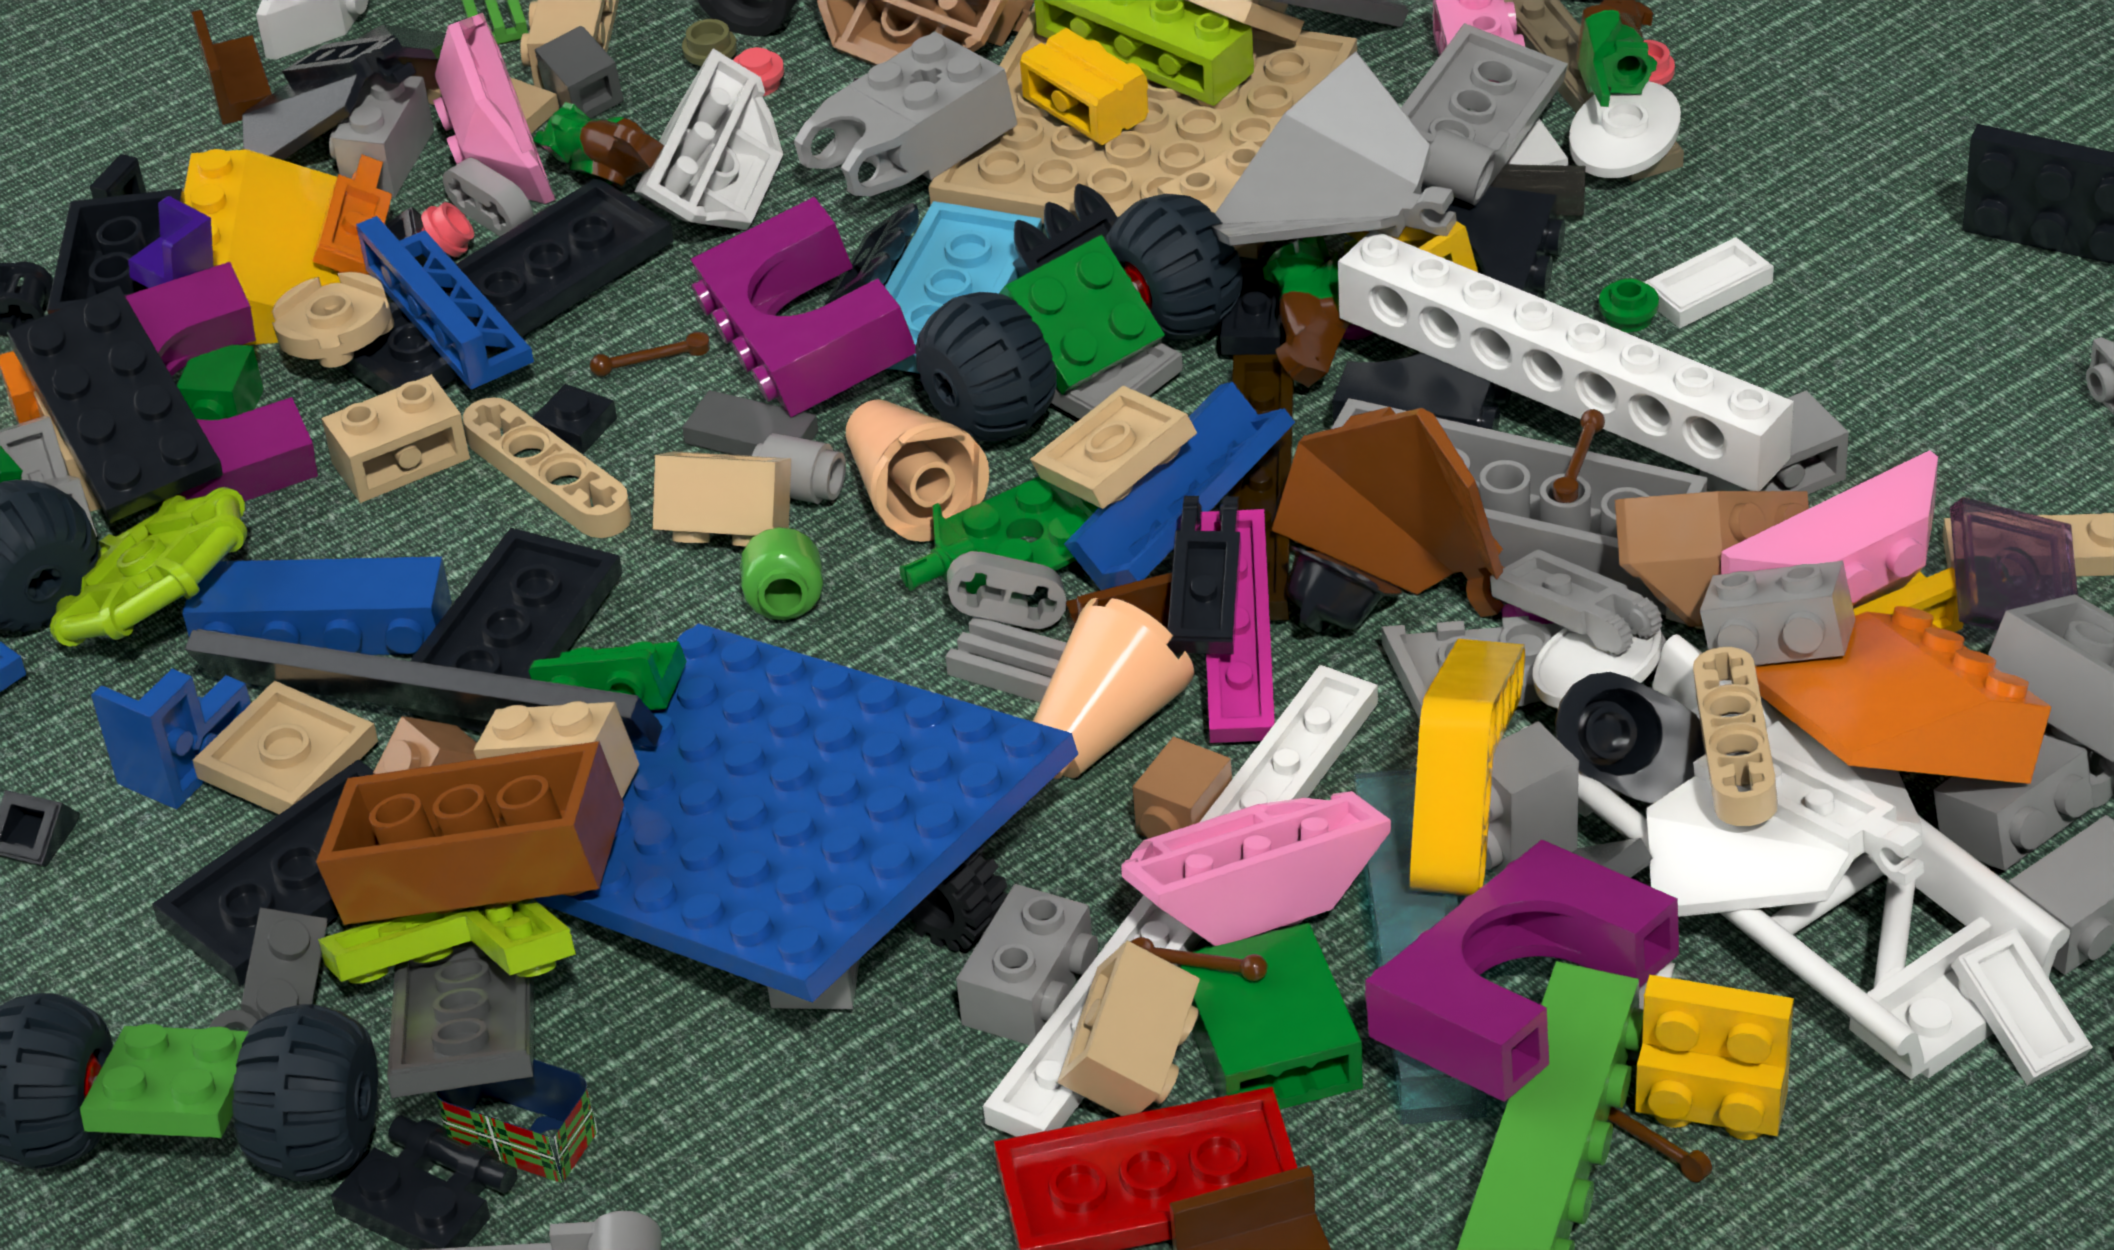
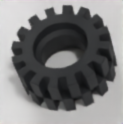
[902,845,1008,951]

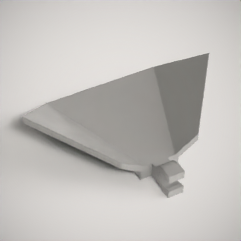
[1212,51,1457,246]

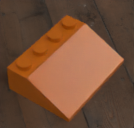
[1755,606,2052,784]

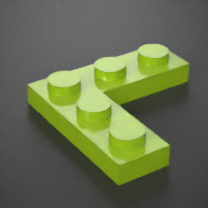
[318,898,576,983]

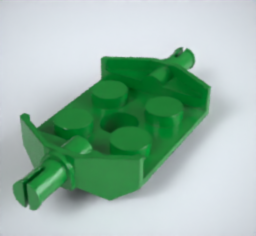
[899,476,1099,594]

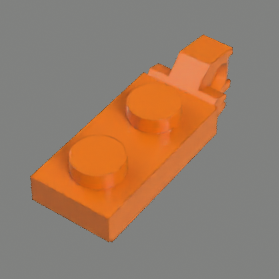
[312,154,392,275]

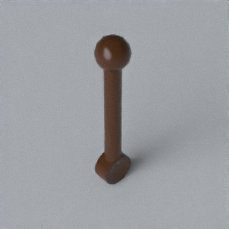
[590,332,710,377]
[1553,409,1605,503]
[1130,937,1268,982]
[1607,1107,1712,1182]

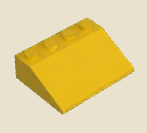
[184,149,340,345]

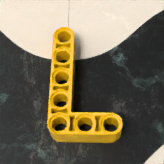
[1410,639,1525,896]

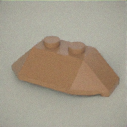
[817,0,1008,66]
[1615,491,1809,627]

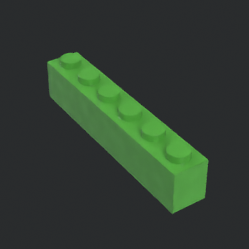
[1457,961,1643,1250]

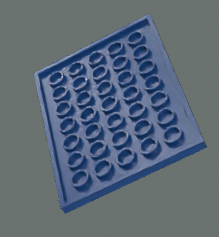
[534,623,1078,1003]

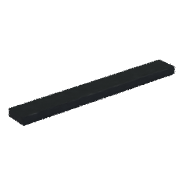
[184,629,663,747]

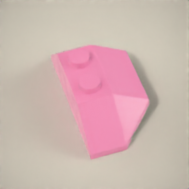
[433,13,556,204]
[1721,450,1938,609]
[1122,791,1391,946]

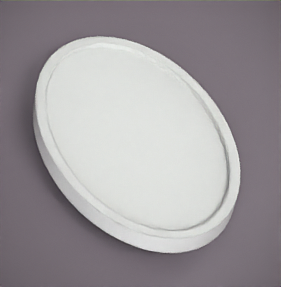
[1569,81,1681,178]
[1533,627,1663,708]

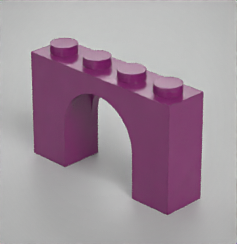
[690,197,916,418]
[125,262,318,505]
[1365,840,1679,1102]

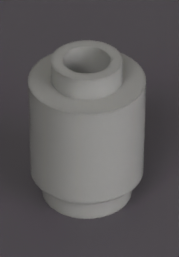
[752,433,846,504]

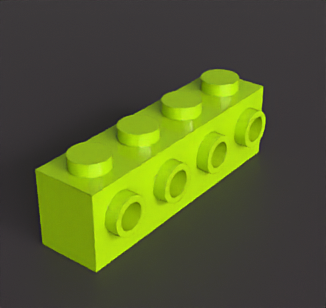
[1034,0,1254,106]

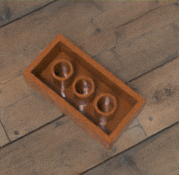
[316,741,624,925]

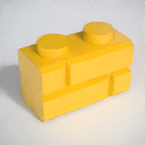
[1020,28,1149,146]

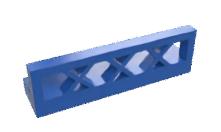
[356,216,534,390]
[1064,382,1295,590]

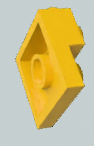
[1635,974,1794,1140]

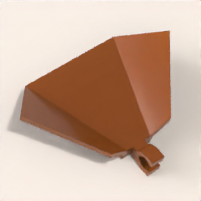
[1271,407,1505,617]

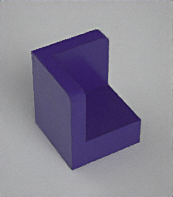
[128,196,214,288]

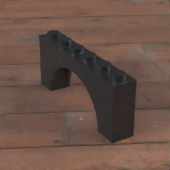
[1332,185,1565,431]

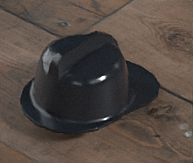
[1286,546,1402,632]
[1555,672,1705,804]

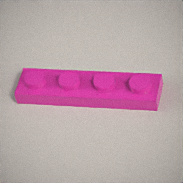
[1201,509,1275,743]

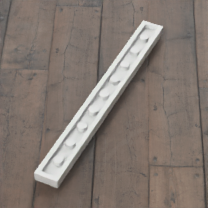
[983,665,1378,1137]

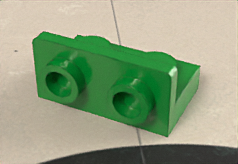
[529,641,687,710]

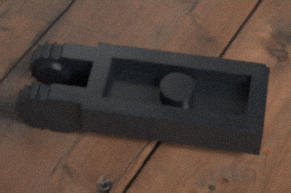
[1168,496,1241,654]

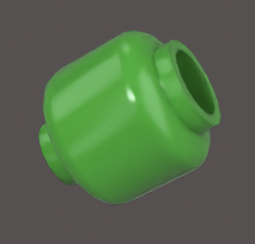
[740,527,823,621]

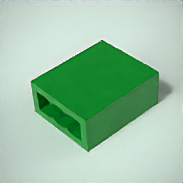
[1177,923,1363,1109]

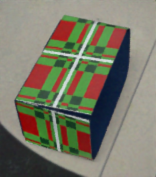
[436,1059,598,1183]

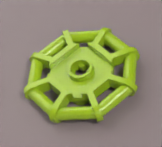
[50,487,247,647]

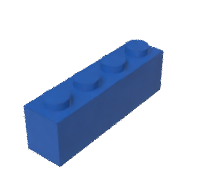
[182,557,452,655]

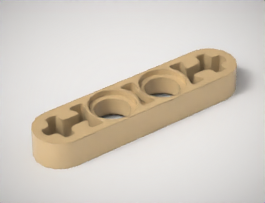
[463,397,632,538]
[1693,647,1778,826]

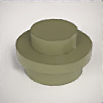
[682,19,737,67]

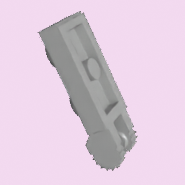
[1490,549,1663,655]

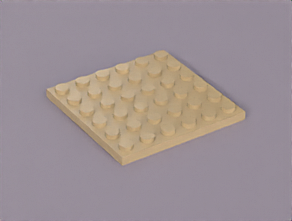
[929,5,1357,259]

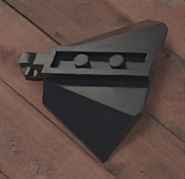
[242,25,446,160]

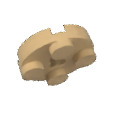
[272,272,394,368]

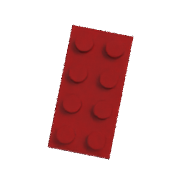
[994,1087,1298,1250]

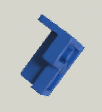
[91,669,251,810]

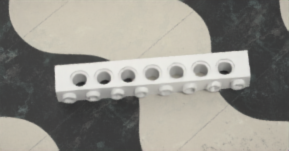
[1338,230,1794,491]

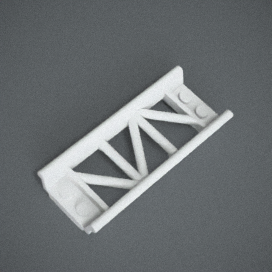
[1521,635,2070,1079]

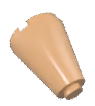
[846,400,989,542]
[1033,598,1194,779]

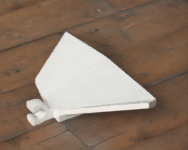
[1647,716,1924,917]

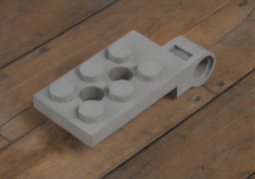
[1401,23,1568,205]

